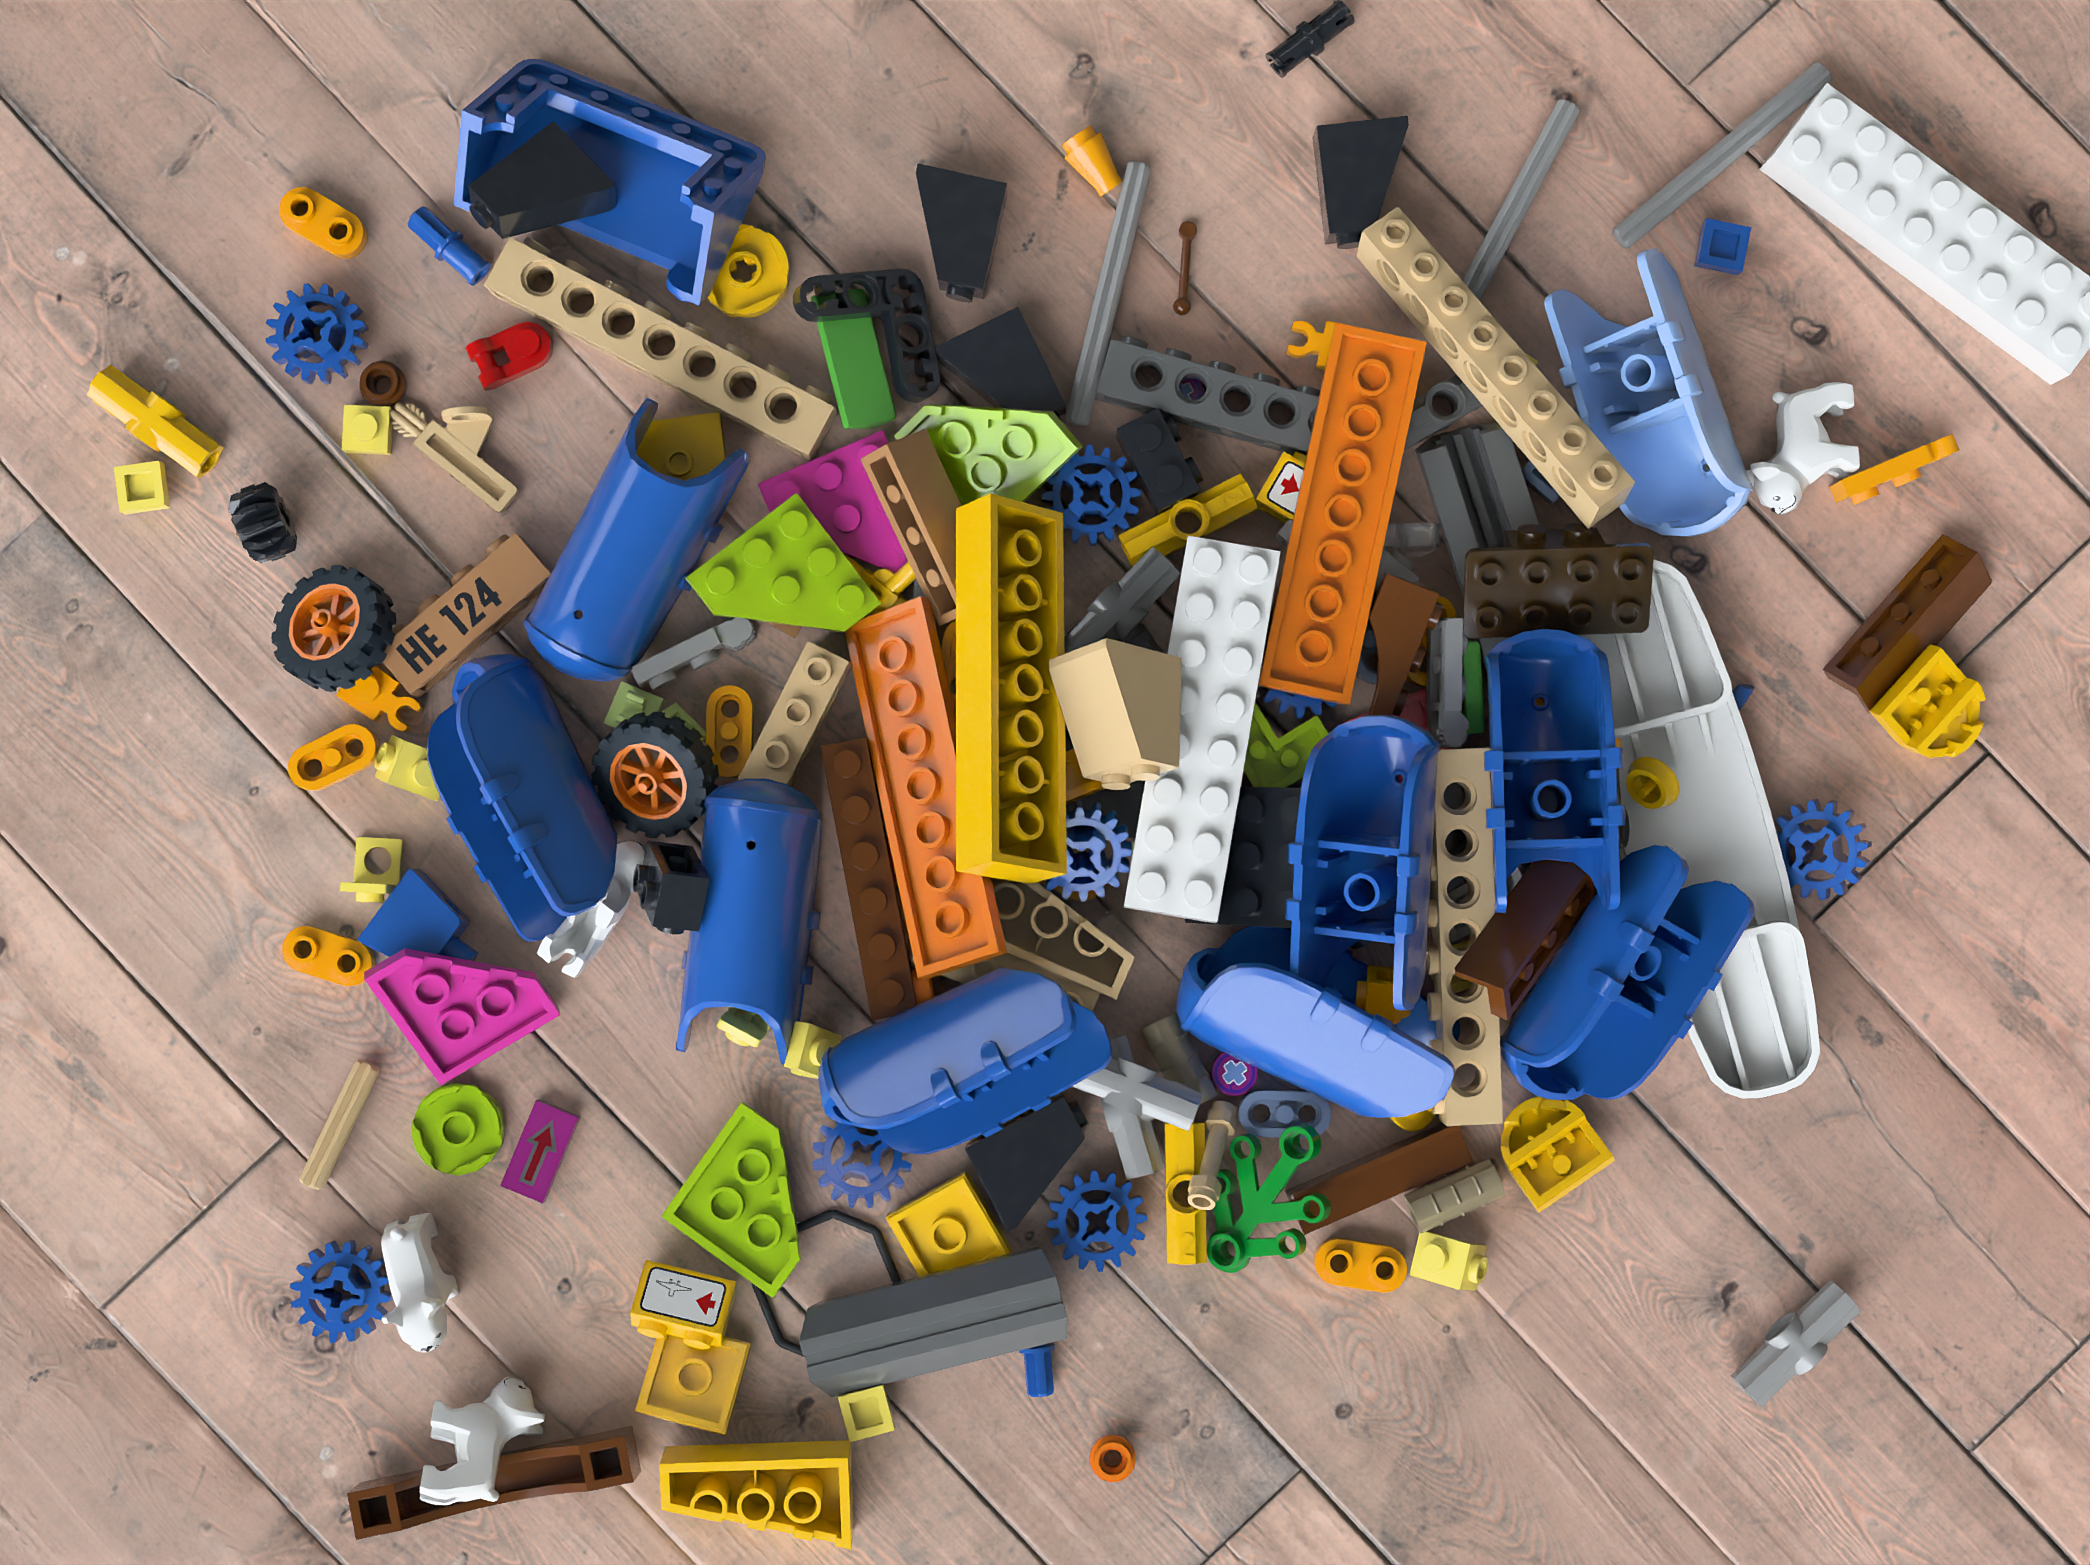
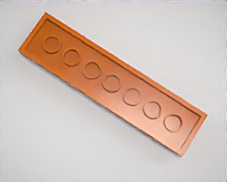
[1258,322,1427,705]
[845,596,1007,979]

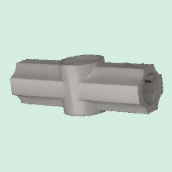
[1099,1034,1165,1180]
[1072,1057,1203,1131]
[1731,1280,1861,1407]

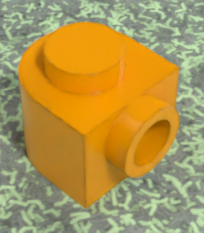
[1355,965,1411,1024]

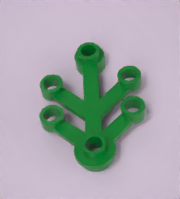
[1207,1124,1331,1273]

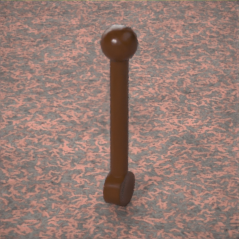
[1173,221,1197,316]

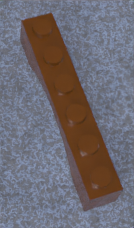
[1300,572,1443,788]
[820,737,917,1020]
[347,1426,641,1540]

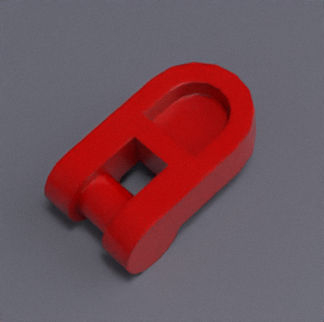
[465,322,553,391]

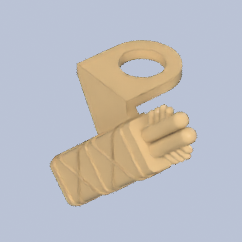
[390,402,519,514]

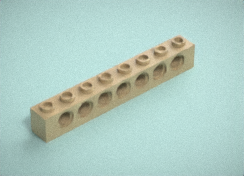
[1356,207,1635,529]
[484,237,838,461]
[1426,748,1503,1126]

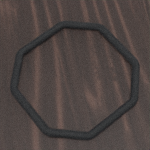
[752,1210,901,1357]

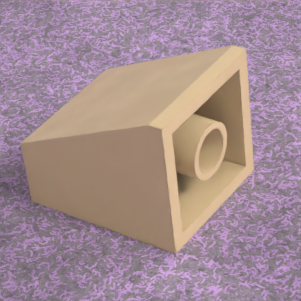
[1049,638,1182,790]

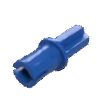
[407,207,491,286]
[1019,1343,1055,1397]

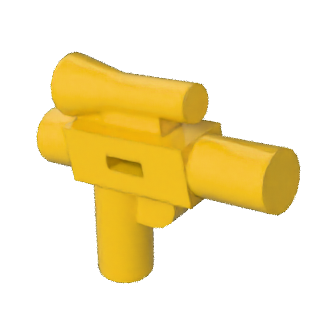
[845,554,916,615]

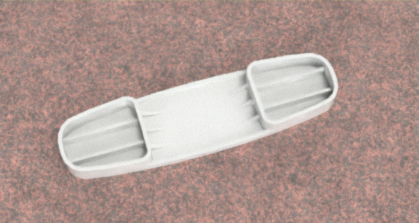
[1580,560,1820,1099]

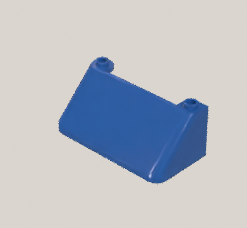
[454,59,766,306]

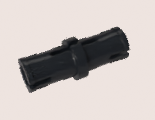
[1265,0,1355,78]

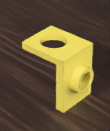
[340,837,403,903]

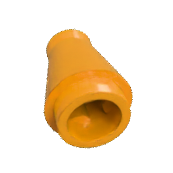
[1061,125,1123,197]

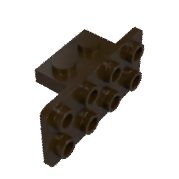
[1463,523,1654,638]

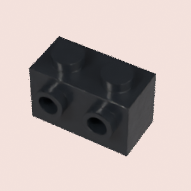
[1116,408,1203,516]
[633,841,710,935]

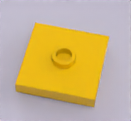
[637,412,732,505]
[885,1170,1012,1276]
[635,1334,751,1436]

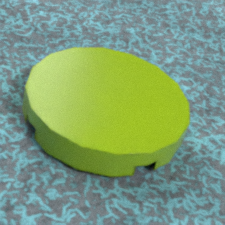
[411,1083,506,1176]

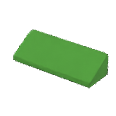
[811,289,896,429]

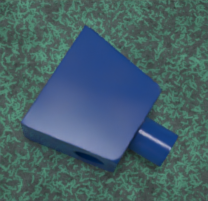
[357,868,478,961]

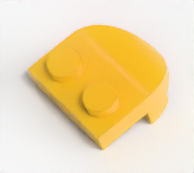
[1869,644,1986,759]
[1500,1096,1615,1213]

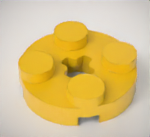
[707,224,790,318]

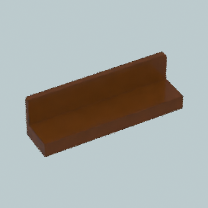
[1823,534,1992,715]
[1455,859,1597,1020]
[1285,1123,1473,1235]

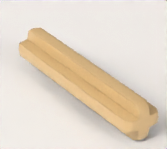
[299,1059,380,1190]

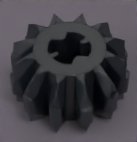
[228,482,297,563]

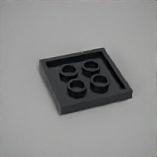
[1185,787,1301,928]

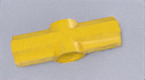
[87,364,224,479]
[1118,473,1258,567]
[1164,1121,1207,1265]

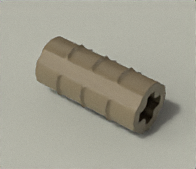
[1141,1012,1218,1104]
[1403,1158,1506,1233]

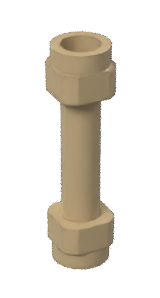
[1188,1101,1238,1210]

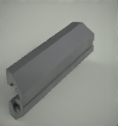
[1415,423,1539,675]
[799,1247,1068,1397]

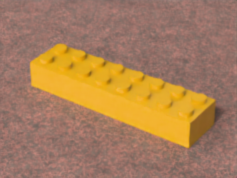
[956,493,1067,884]

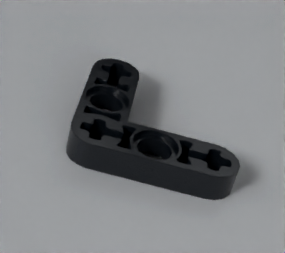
[793,269,940,403]

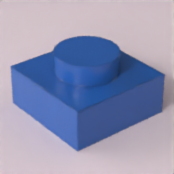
[1694,218,1751,275]

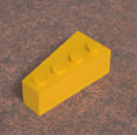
[659,1440,854,1549]

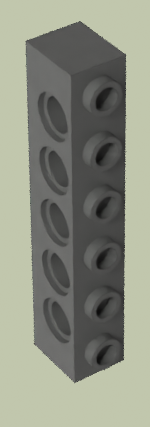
[1095,336,1320,455]

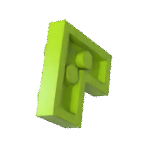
[1243,702,1329,788]

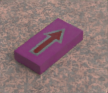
[500,1099,581,1204]

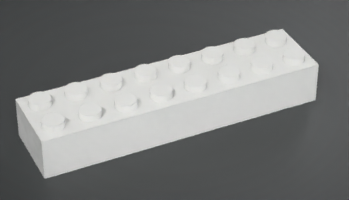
[1759,83,2090,385]
[1124,536,1281,923]

